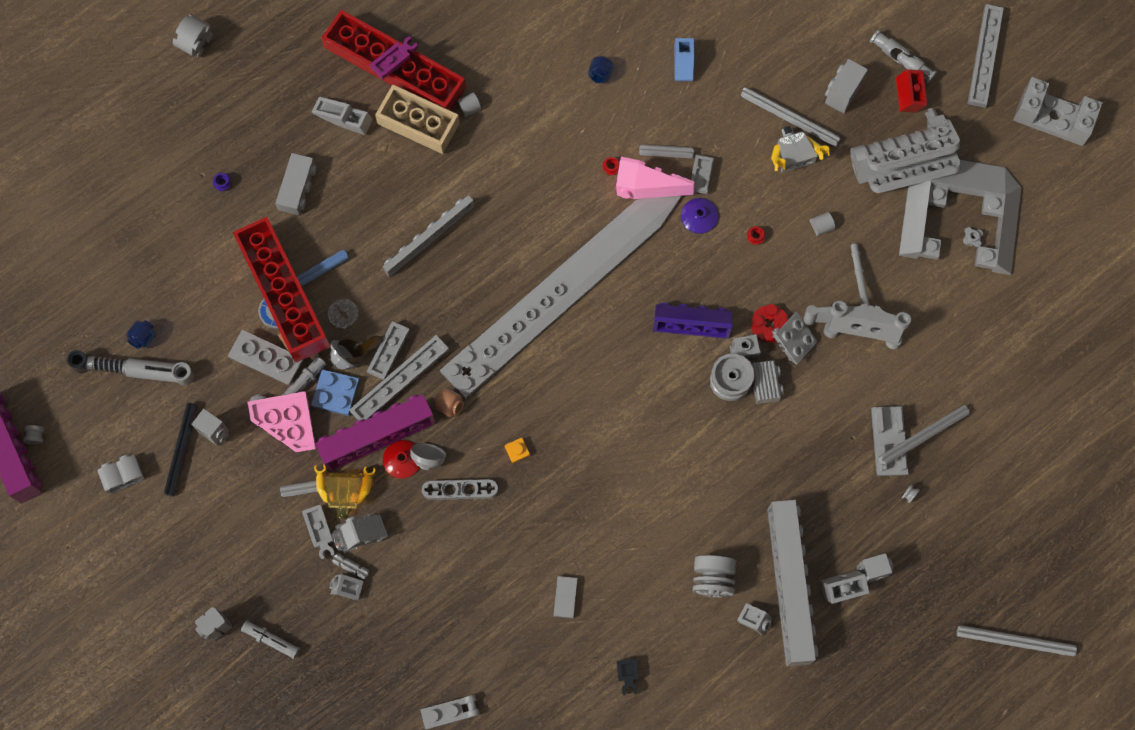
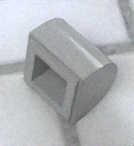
[457,92,481,117]
[810,212,835,237]

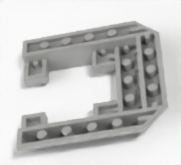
[899,160,1021,275]

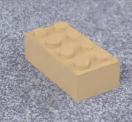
[375,85,460,154]

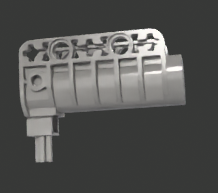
[850,108,961,193]

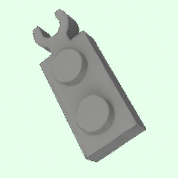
[302,504,335,560]

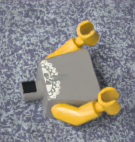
[771,126,830,173]

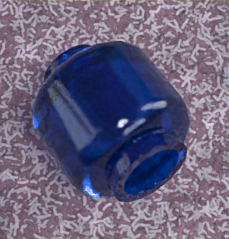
[588,56,614,84]
[126,320,156,349]

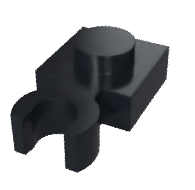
[617,659,639,696]

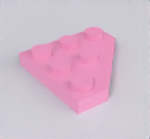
[248,391,316,452]

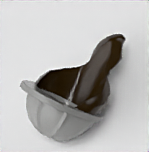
[330,336,383,369]

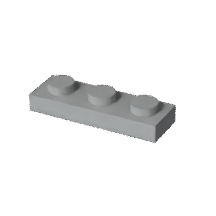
[367,321,410,380]

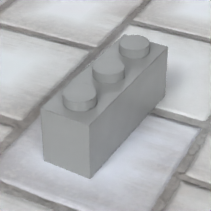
[275,153,317,216]

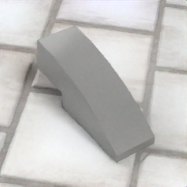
[312,97,373,135]

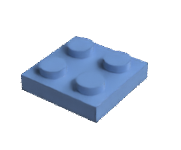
[311,369,360,416]

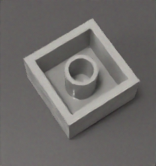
[825,59,868,114]

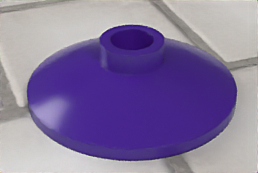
[681,198,718,234]

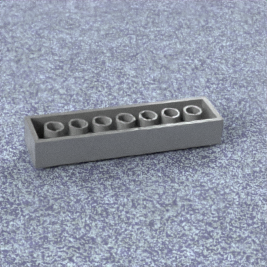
[767,500,818,667]

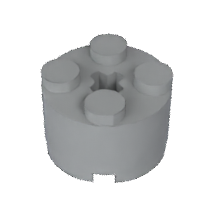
[173,13,213,58]

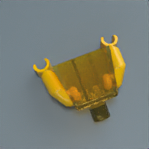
[314,464,375,519]

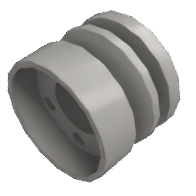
[692,556,736,598]

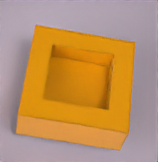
[504,438,530,464]

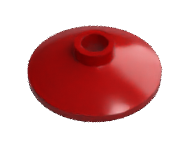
[383,440,420,479]

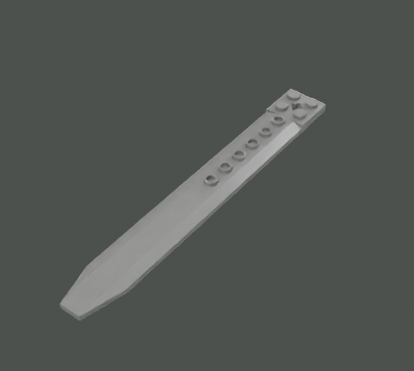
[440,196,681,399]

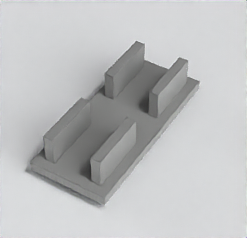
[228,330,303,385]
[871,406,908,476]

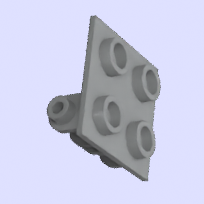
[772,312,817,365]

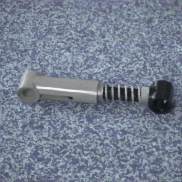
[67,350,195,386]

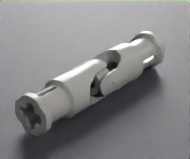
[870,29,937,85]

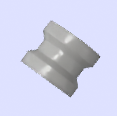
[23,425,44,445]

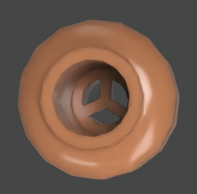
[434,389,464,417]

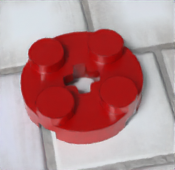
[751,304,789,343]

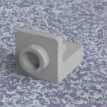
[330,574,363,600]
[737,603,772,636]

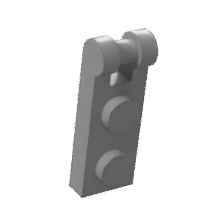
[420,695,480,730]

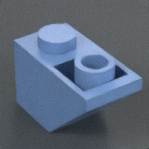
[674,38,694,81]

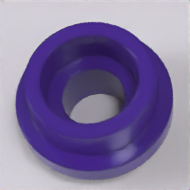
[213,173,232,191]

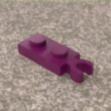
[370,36,418,80]

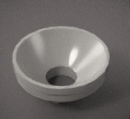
[410,443,446,470]

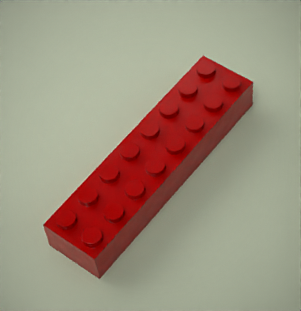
[321,10,466,111]
[232,217,330,363]

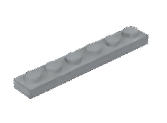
[967,4,1004,108]
[383,195,474,278]
[349,335,449,420]

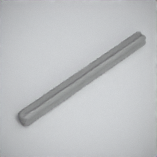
[741,87,840,146]
[878,405,970,466]
[957,625,1077,656]

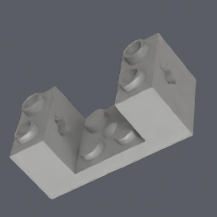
[1013,77,1102,146]

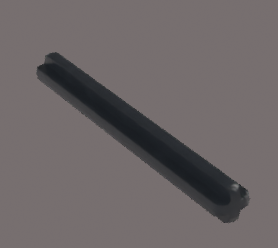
[164,403,197,497]

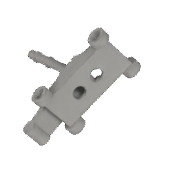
[803,244,911,349]

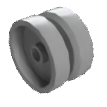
[710,354,754,401]

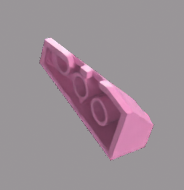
[616,157,695,199]

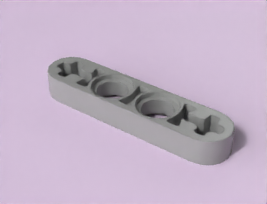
[422,480,498,500]

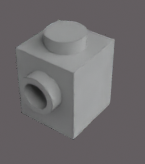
[730,335,760,360]

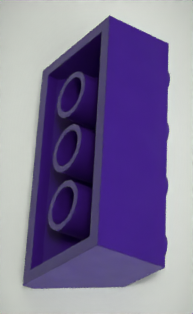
[653,303,732,339]

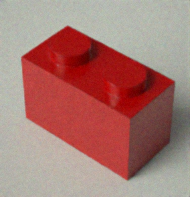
[896,69,927,113]

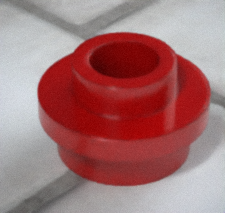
[602,157,620,175]
[747,226,766,245]

